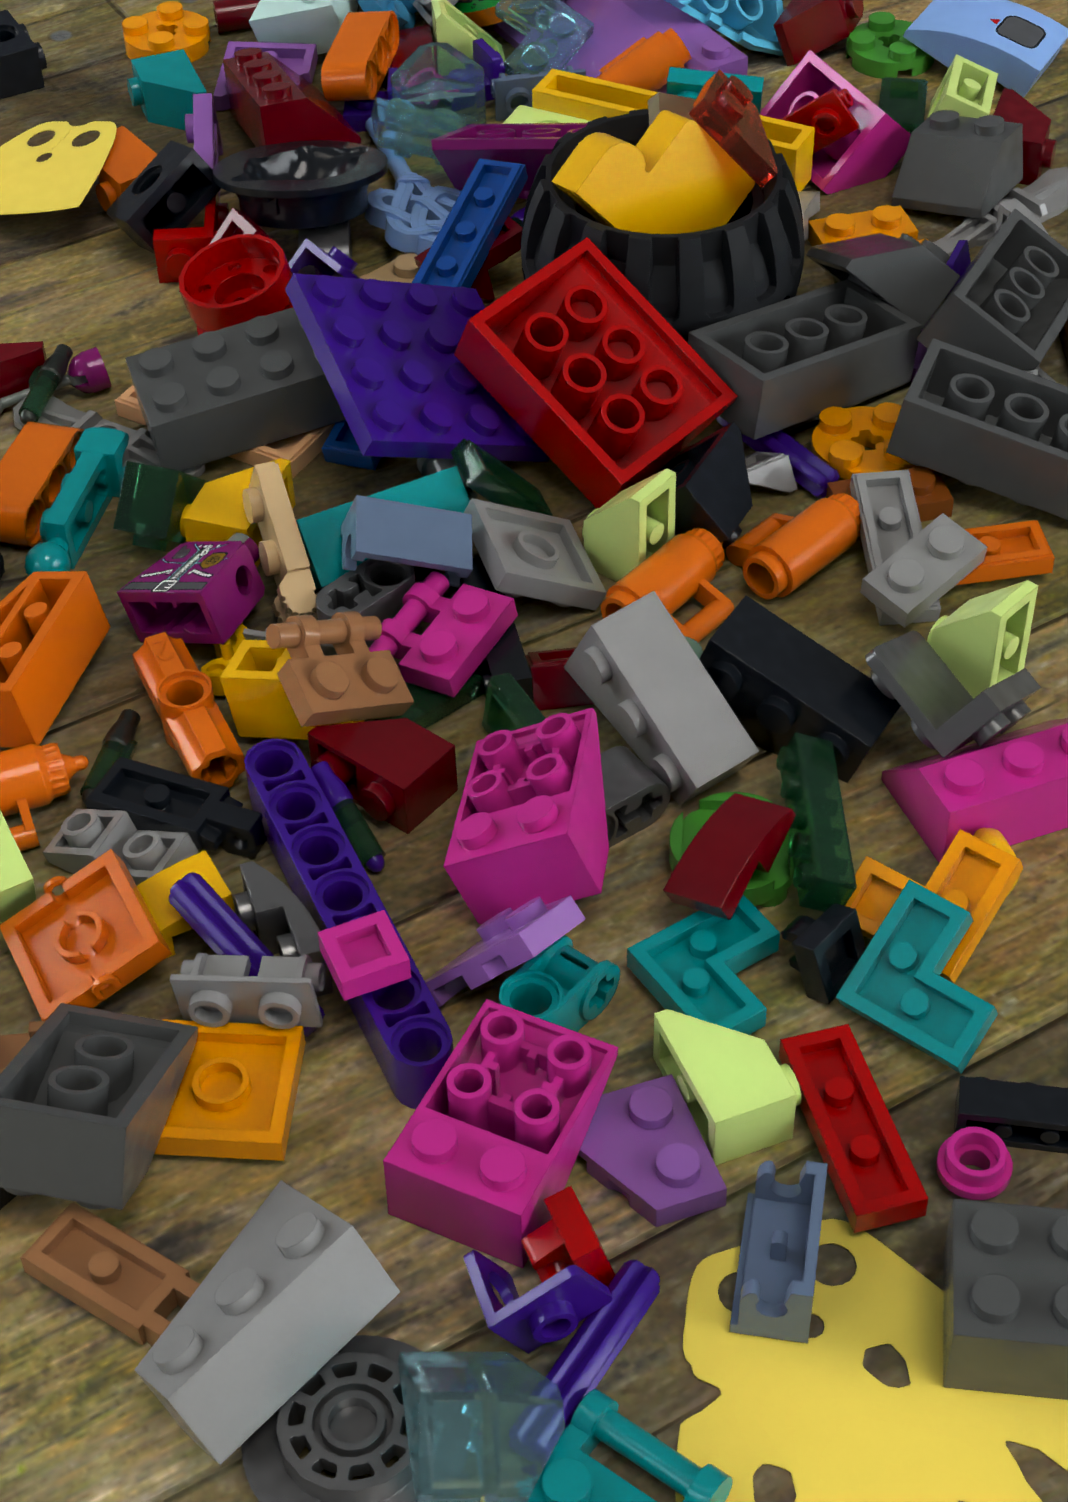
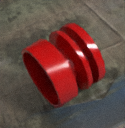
[179,234,293,335]

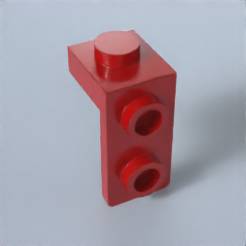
[153,193,229,283]

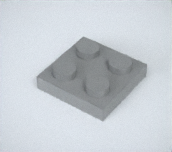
[464,498,607,611]

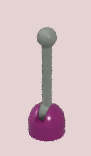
[0,347,111,415]

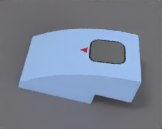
[903,0,1068,98]

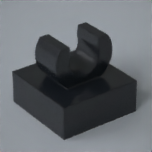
[781,903,866,1004]

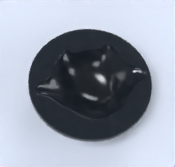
[213,140,388,229]

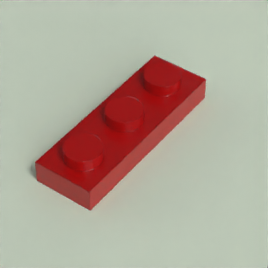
[779,1024,929,1233]

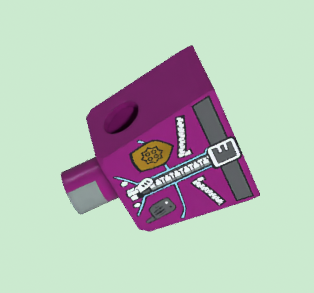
[117,533,265,644]

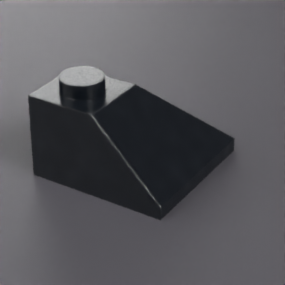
[657,422,753,549]

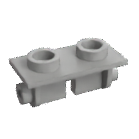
[169,953,326,1029]

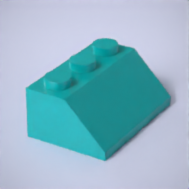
[296,466,470,592]

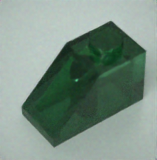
[113,461,209,552]

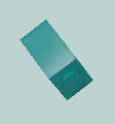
[127,49,207,130]

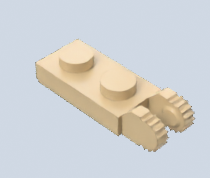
[242,461,317,623]

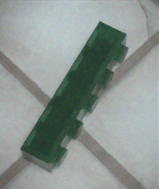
[776,732,857,912]

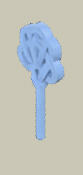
[364,116,462,255]

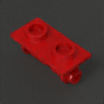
[780,88,860,154]

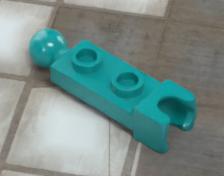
[24,427,135,576]

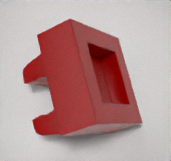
[521,1186,616,1286]

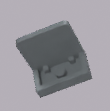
[865,630,1041,758]

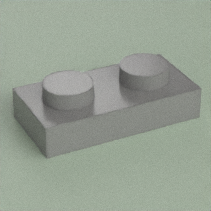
[860,513,987,628]

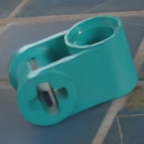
[499,935,621,1032]

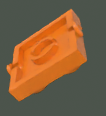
[0,849,172,1021]

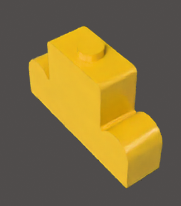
[551,110,755,234]

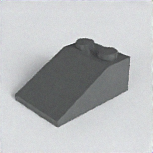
[0,1003,198,1210]

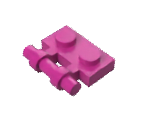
[368,571,518,697]

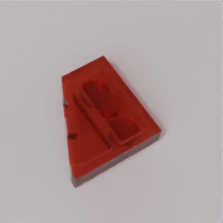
[688,69,778,188]

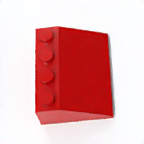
[454,237,738,509]

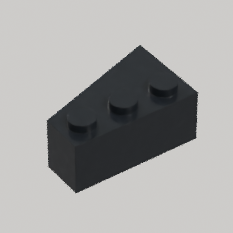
[699,595,901,783]

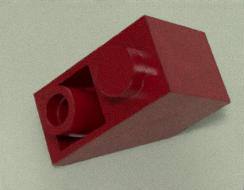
[307,718,458,834]

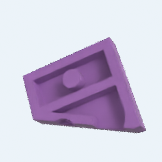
[185,93,223,202]
[425,895,586,1007]
[578,1074,727,1227]

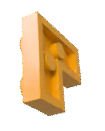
[837,829,1023,983]

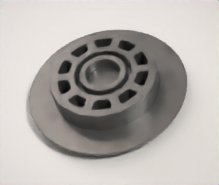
[241,1335,469,1502]

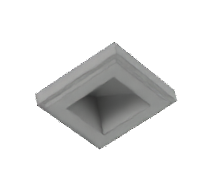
[745,452,797,493]

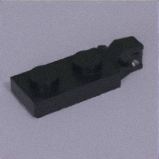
[85,756,267,858]

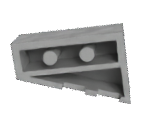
[564,591,759,806]
[135,1180,400,1465]

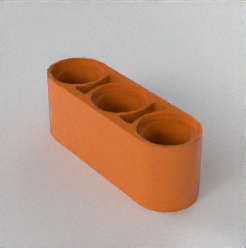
[321,11,400,101]
[0,421,84,547]

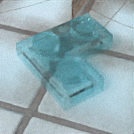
[495,0,594,75]

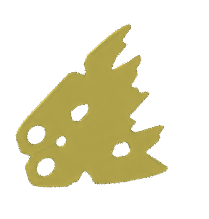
[675,1219,1068,1502]

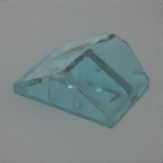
[390,42,486,137]
[398,1352,565,1502]

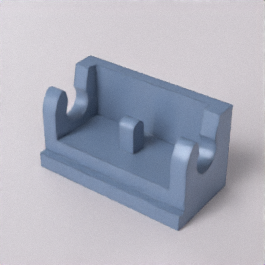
[341,495,473,588]
[730,1160,828,1343]

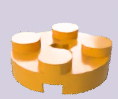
[122,1,211,63]
[811,402,920,480]

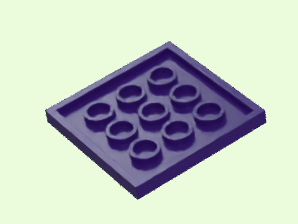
[285,273,550,462]

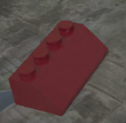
[223,48,361,147]

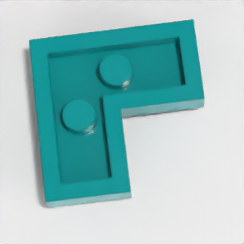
[836,880,998,1074]
[627,895,780,1035]

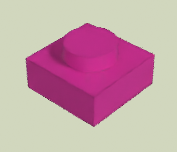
[317,910,411,1001]

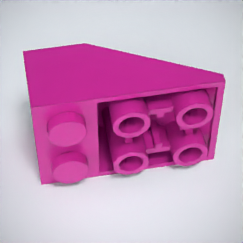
[443,707,609,925]
[383,999,618,1268]

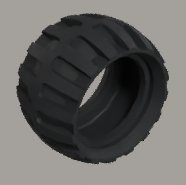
[521,109,805,343]

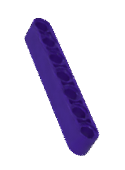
[244,738,454,1109]

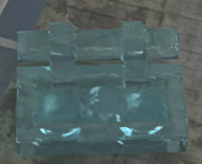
[371,97,467,165]

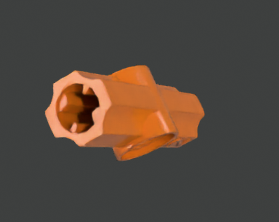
[133,632,245,788]

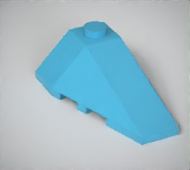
[665,0,784,56]

